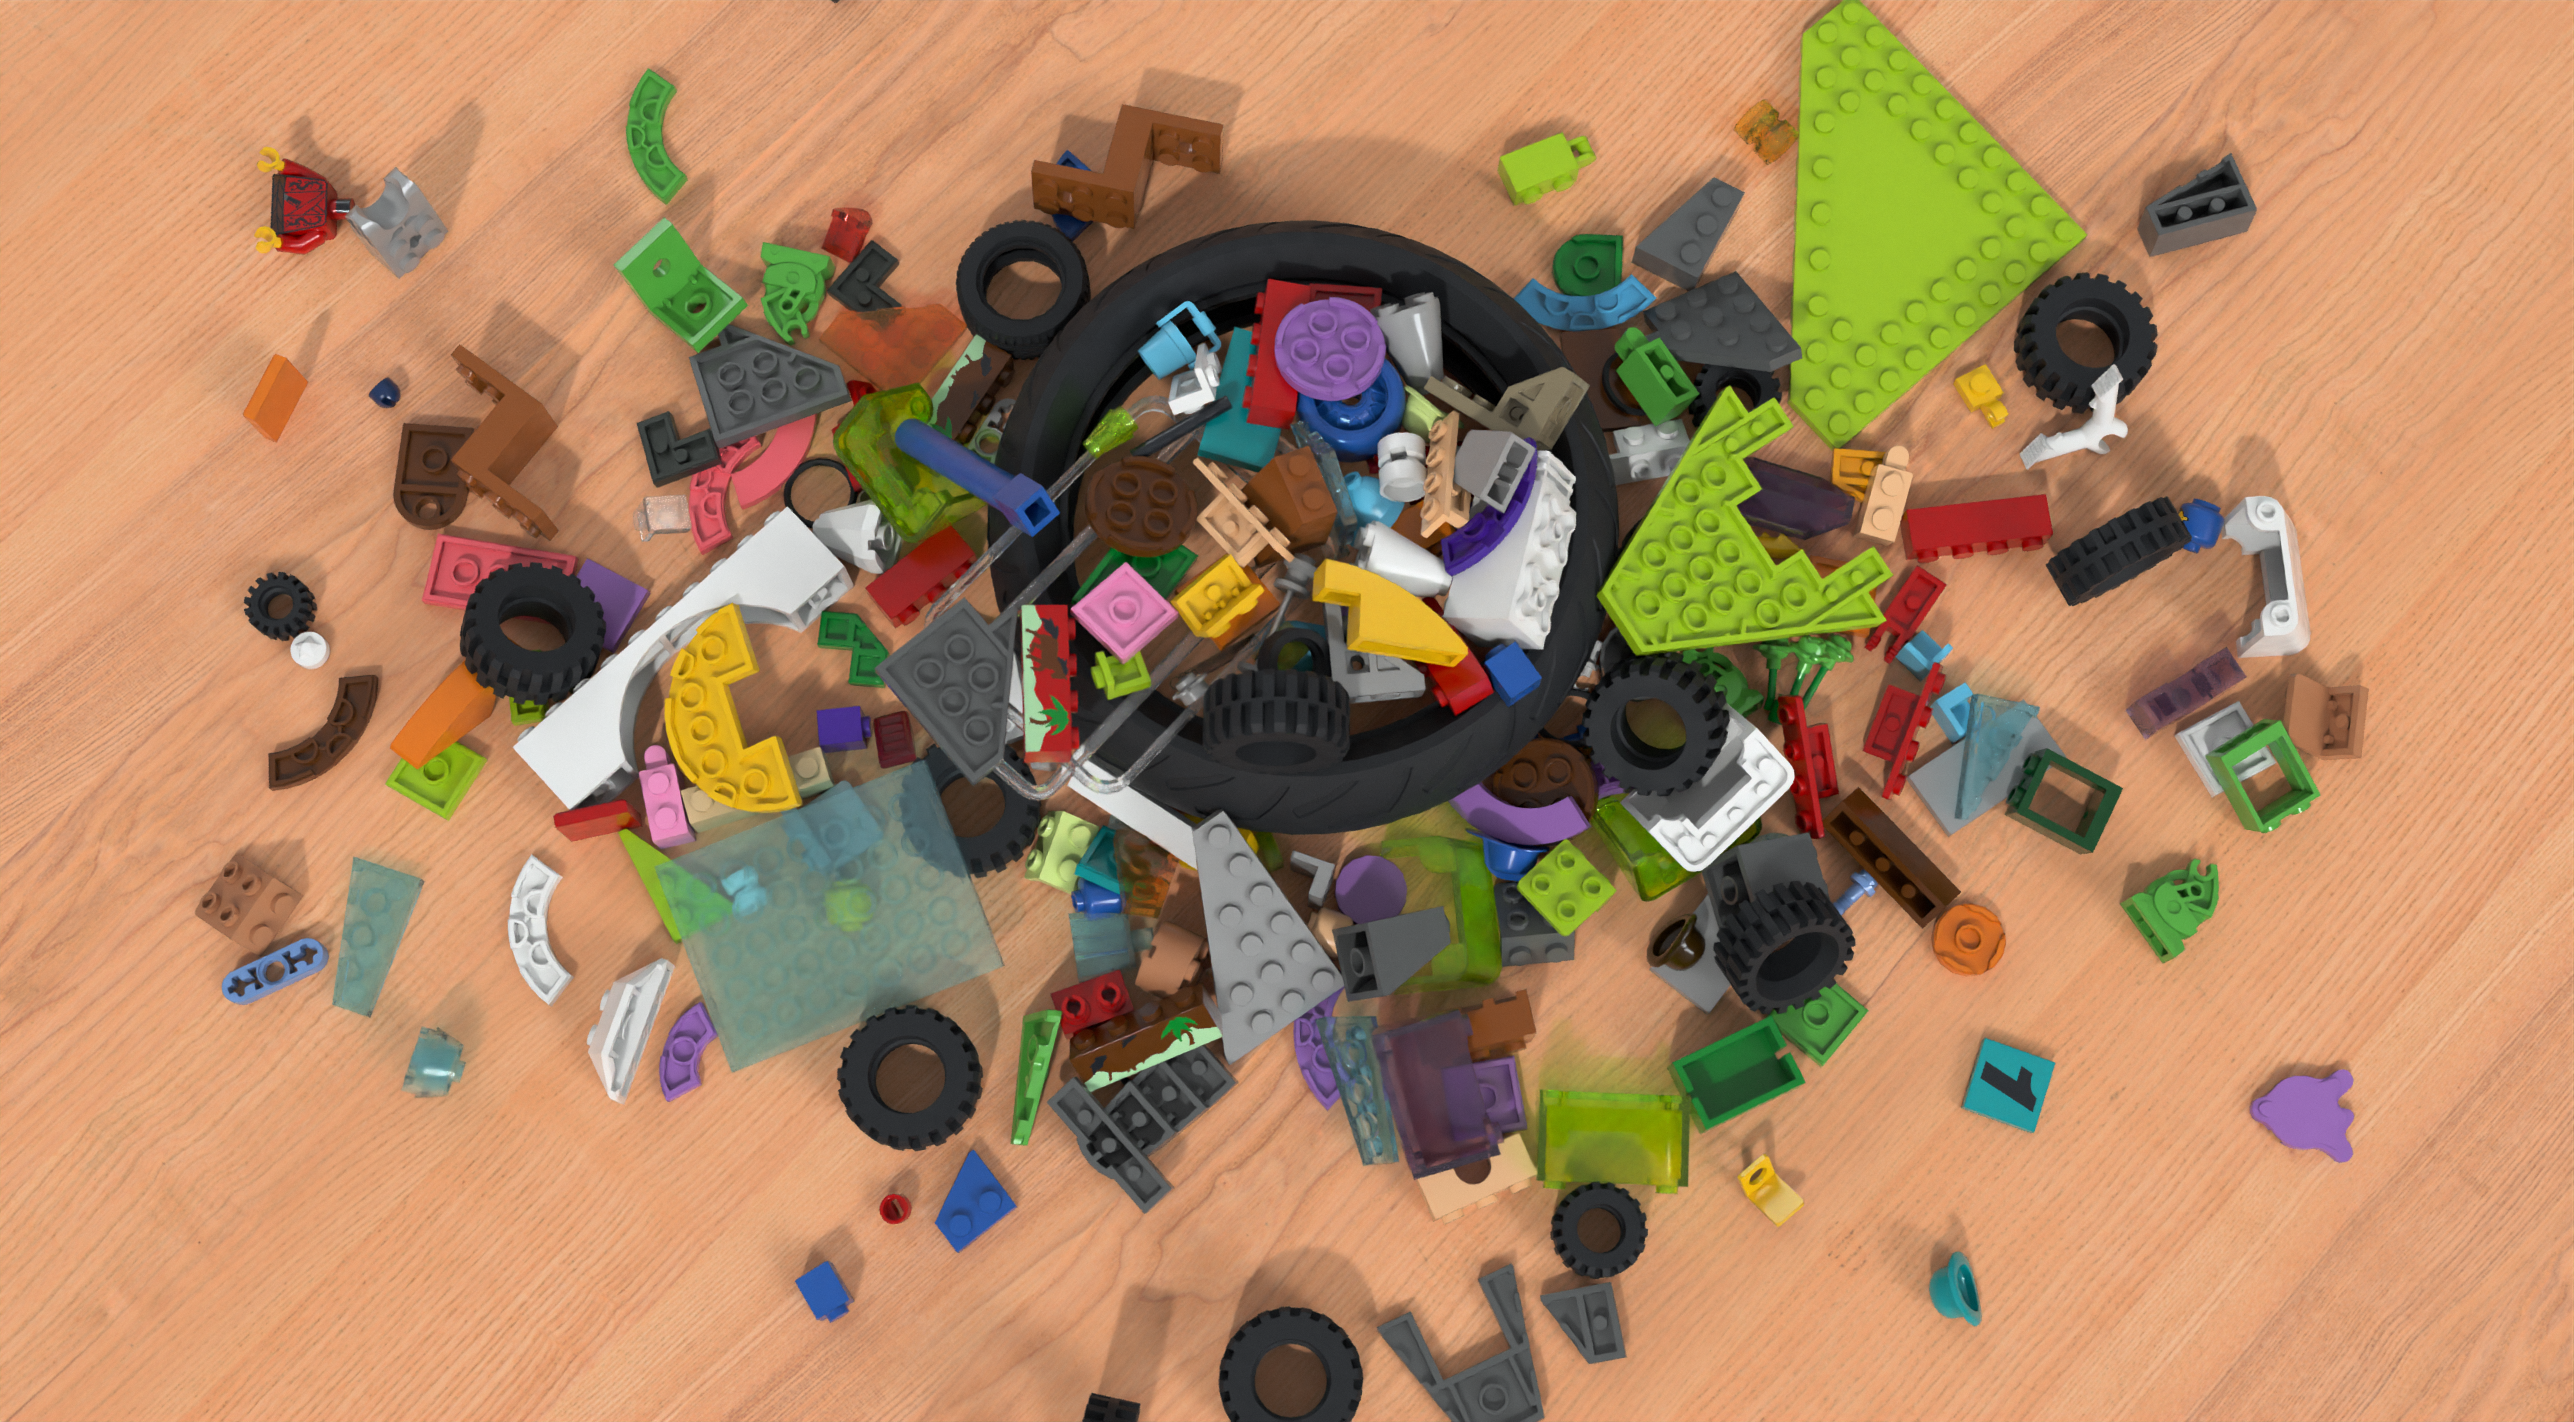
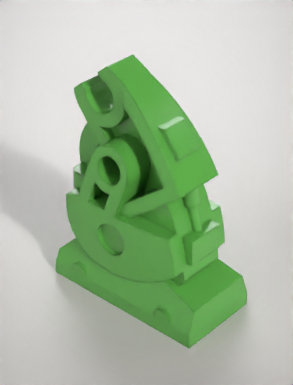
[760,242,836,346]
[1682,647,1764,718]
[2120,859,2219,963]

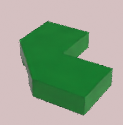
[817,611,890,688]

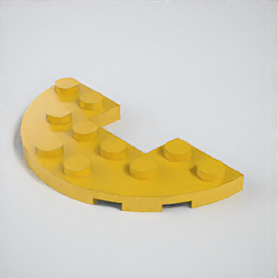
[665,603,803,813]

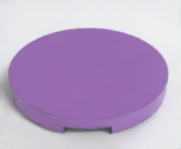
[1274,297,1386,401]

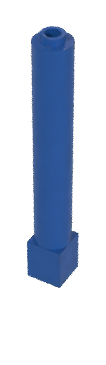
[895,418,1060,537]

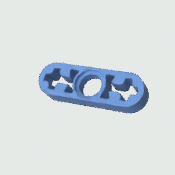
[222,938,329,1005]

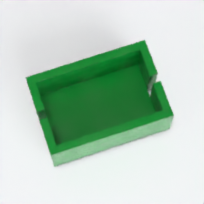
[1667,1015,1806,1135]

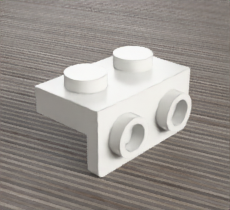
[1168,343,1222,415]

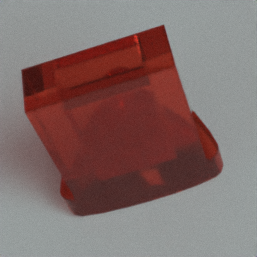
[821,207,872,263]

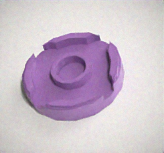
[1335,855,1407,925]

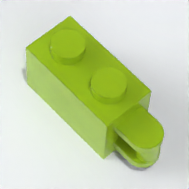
[1497,132,1596,206]

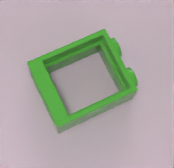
[2205,719,2321,833]

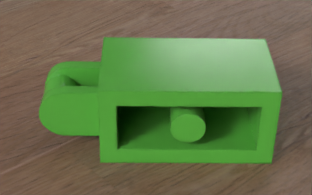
[1615,327,1699,427]

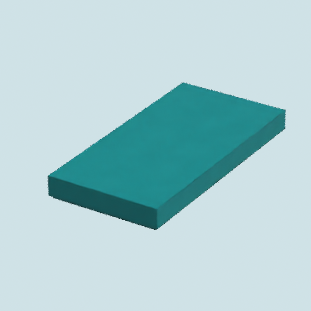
[1197,327,1281,473]

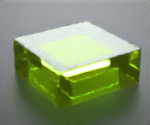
[1256,832,1284,873]

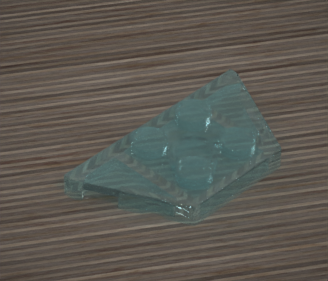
[1291,420,1358,560]

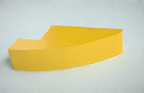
[1312,559,1468,667]

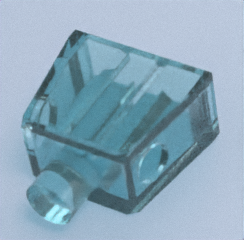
[1069,913,1154,983]

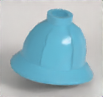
[1339,472,1405,547]

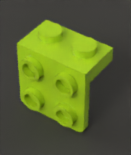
[1517,839,1617,936]

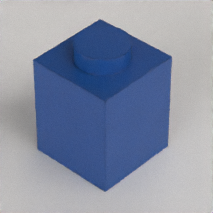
[1483,641,1542,707]
[795,1261,854,1323]

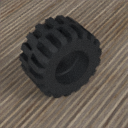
[1688,364,1782,428]
[1550,1181,1648,1279]

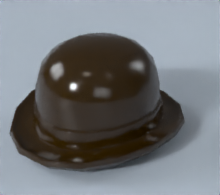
[1647,914,1706,971]

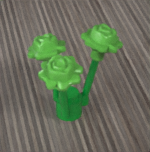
[1753,633,1854,725]

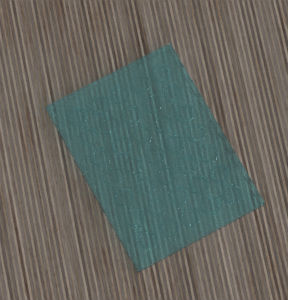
[655,760,1005,1072]

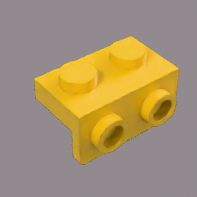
[1170,554,1265,638]

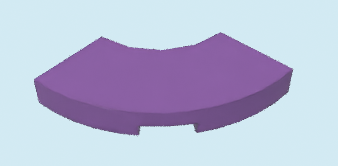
[659,1002,719,1102]

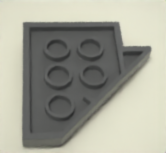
[1643,271,1802,372]
[689,324,852,449]
[875,597,1018,786]

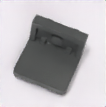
[1493,881,1575,967]

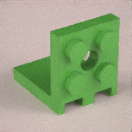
[614,217,748,353]

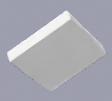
[2175,701,2277,797]

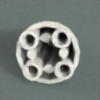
[1349,520,1453,597]

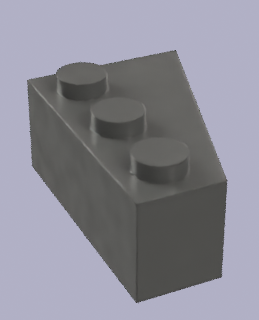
[2137,153,2257,257]
[1631,177,1745,291]

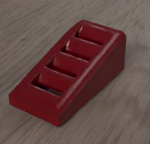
[873,711,916,769]

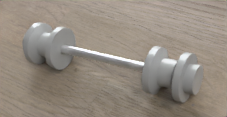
[1237,553,1317,673]

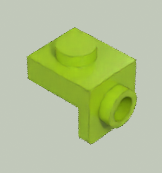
[1091,651,1151,700]

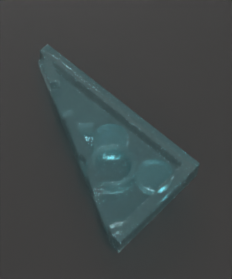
[1954,694,2040,820]

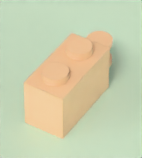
[1853,445,1913,546]

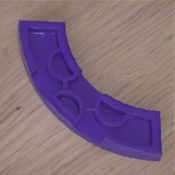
[1441,437,1537,576]

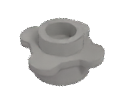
[1172,672,1209,706]

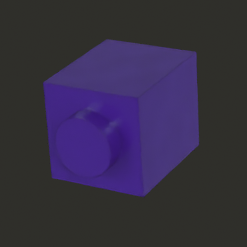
[817,706,872,753]

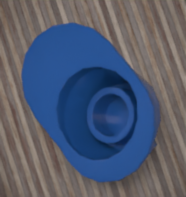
[1465,828,1549,881]

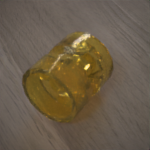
[1734,99,1799,165]

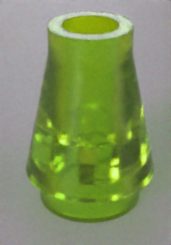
[1082,406,1139,459]

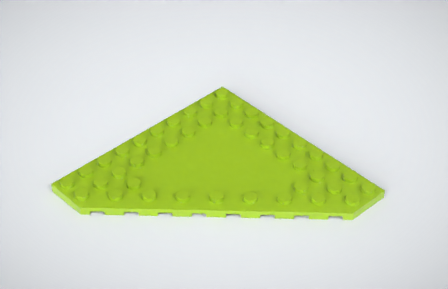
[1787,0,2087,450]

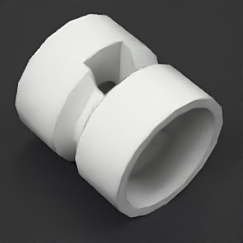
[1377,432,1427,502]

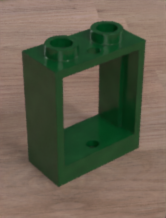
[2005,748,2123,854]

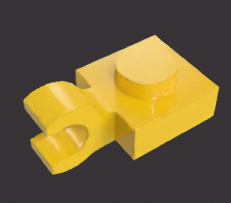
[1953,364,2009,429]

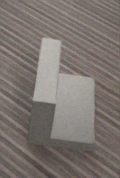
[1290,851,1335,910]

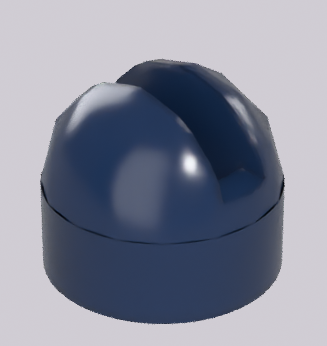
[369,377,401,408]

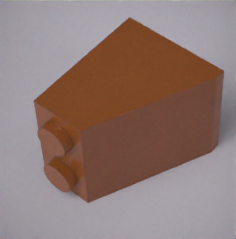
[1241,445,1338,568]

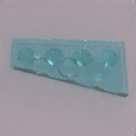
[332,857,425,1018]

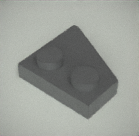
[1540,1282,1627,1364]

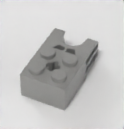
[344,167,448,279]

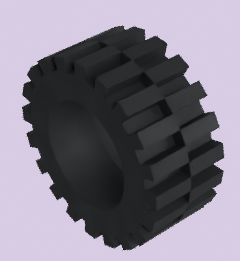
[1713,881,1856,1015]

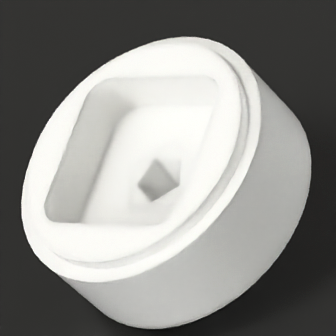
[290,632,330,669]

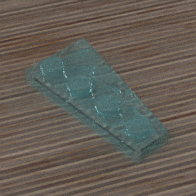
[1315,1016,1399,1166]

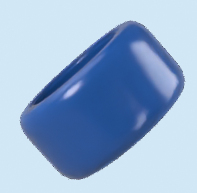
[1295,358,1406,463]

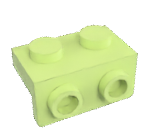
[1025,811,1100,894]

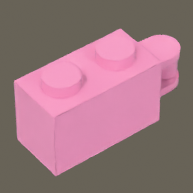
[638,745,696,849]

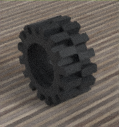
[244,572,317,641]

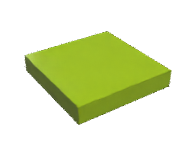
[385,741,487,821]

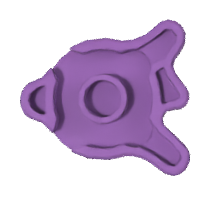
[2250,1069,2354,1163]

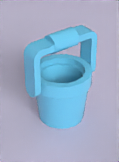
[1138,301,1221,380]

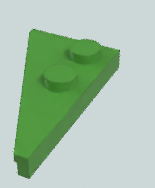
[1011,1009,1062,1146]

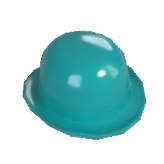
[1929,1251,1982,1326]

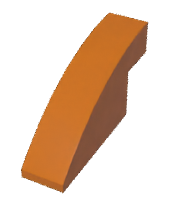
[390,635,522,770]

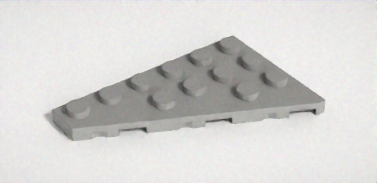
[1191,809,1344,1065]

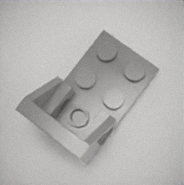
[1322,602,1425,704]

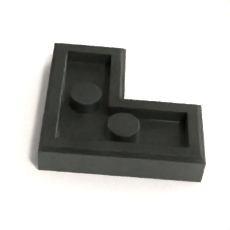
[827,240,904,335]
[637,411,722,488]

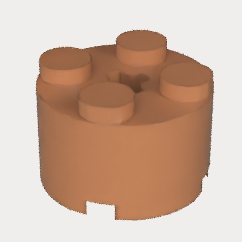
[1135,921,1210,999]

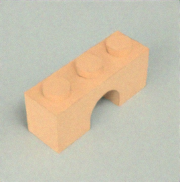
[1416,1133,1537,1225]

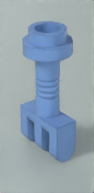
[1833,869,1878,916]

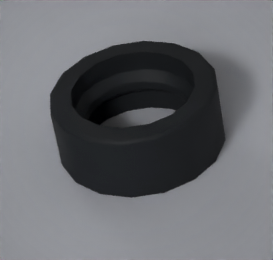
[1257,628,1332,677]

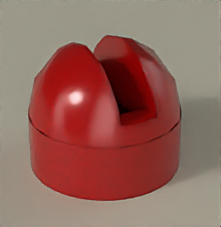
[879,1194,912,1224]

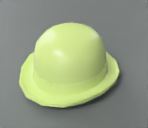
[1402,386,1464,443]

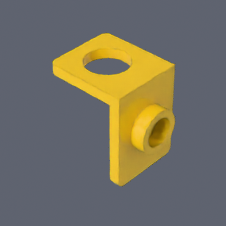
[1737,1154,1804,1227]

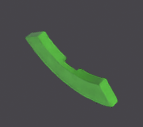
[626,68,688,205]

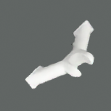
[2019,364,2128,470]

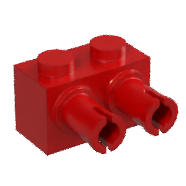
[1050,969,1134,1040]

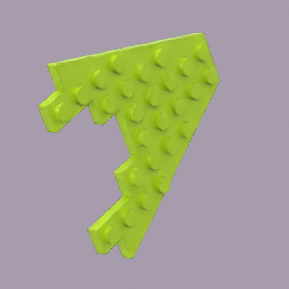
[1597,385,1894,656]

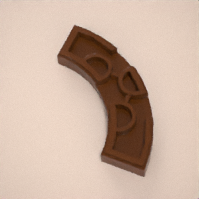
[268,675,378,791]

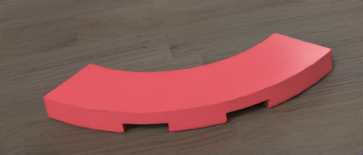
[731,414,817,510]
[688,436,762,555]

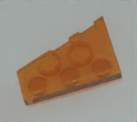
[1113,829,1179,918]

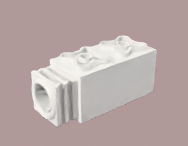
[1443,450,1576,649]

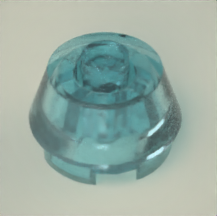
[401,1026,466,1098]

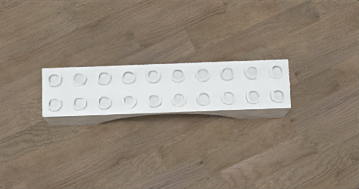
[513,506,854,810]

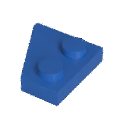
[935,1149,1017,1253]

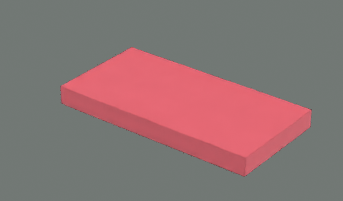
[422,534,579,625]

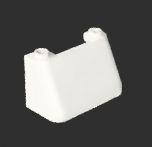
[2221,496,2311,658]
[1620,703,1795,872]

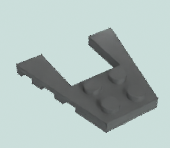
[1377,1263,1545,1422]

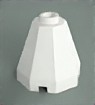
[813,497,903,574]

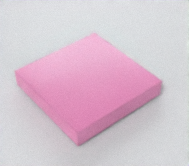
[1071,562,1178,665]

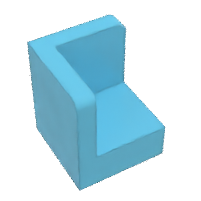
[1895,630,1953,682]
[1930,682,1982,744]

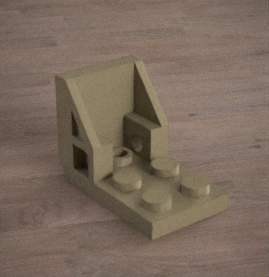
[1423,367,1590,451]

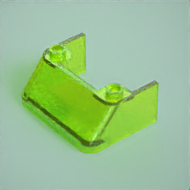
[1380,836,1502,995]

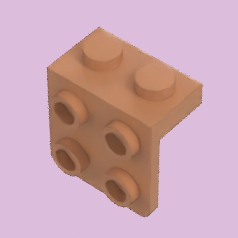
[2282,673,2369,760]
[195,855,303,957]

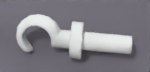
[1573,640,1603,692]

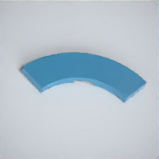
[1513,274,1656,331]

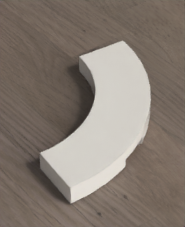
[508,854,574,1007]

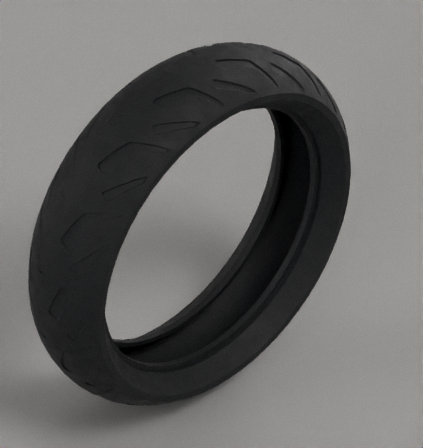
[987,220,1619,835]

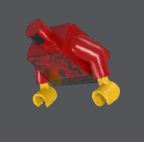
[254,147,355,255]

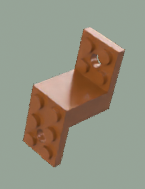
[1031,104,1224,229]
[451,344,559,541]

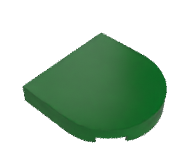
[1552,234,1623,296]

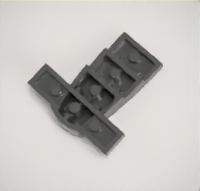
[1047,1044,1239,1214]

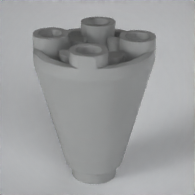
[1370,292,1444,395]

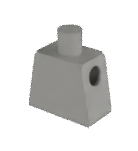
[1453,430,1536,513]

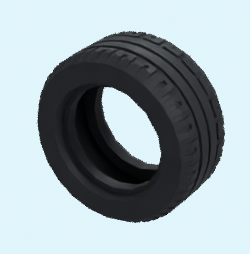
[956,220,1091,360]

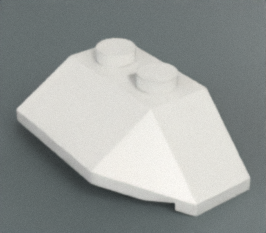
[587,958,675,1105]

